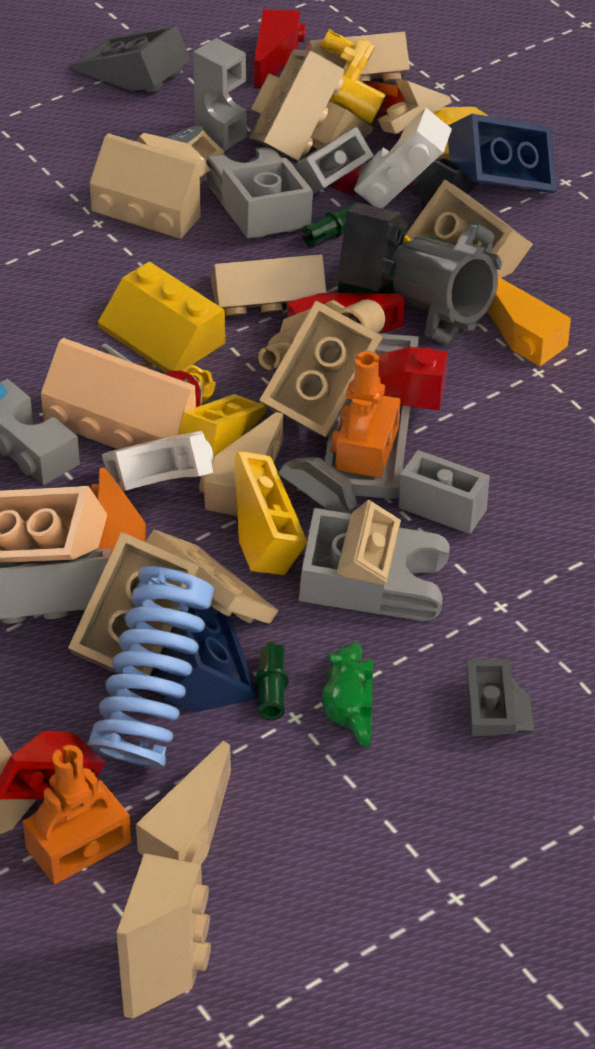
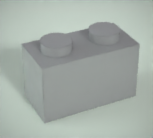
[293,127,374,193]
[399,450,490,534]

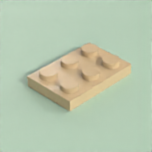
[146,529,279,624]

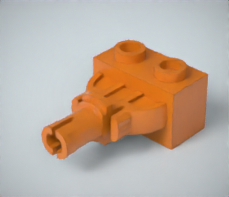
[330,351,400,478]
[22,745,132,885]

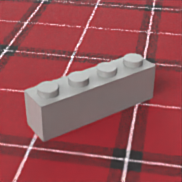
[0,548,111,624]

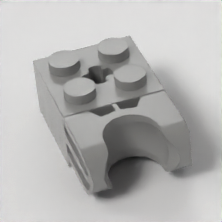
[206,146,313,238]
[298,508,450,621]

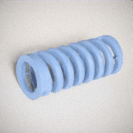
[87,566,215,769]

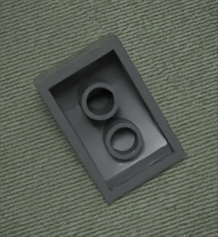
[71,25,191,93]

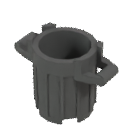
[391,222,502,346]

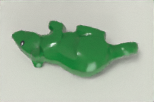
[322,642,373,747]

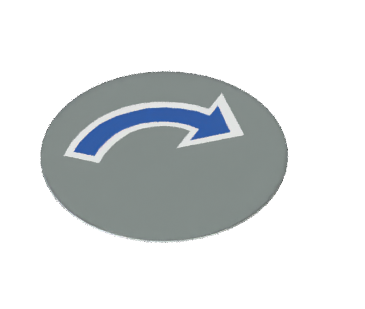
[166,126,203,143]

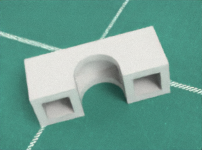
[354,108,452,208]

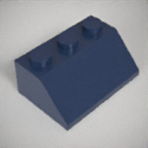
[448,113,557,193]
[154,606,258,712]

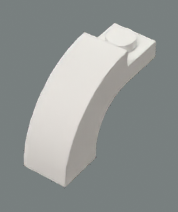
[102,431,213,491]

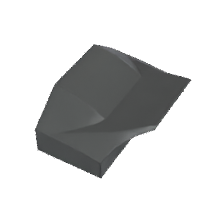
[278,457,357,514]
[466,659,534,736]

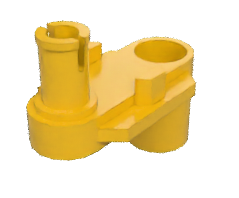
[320,29,386,124]

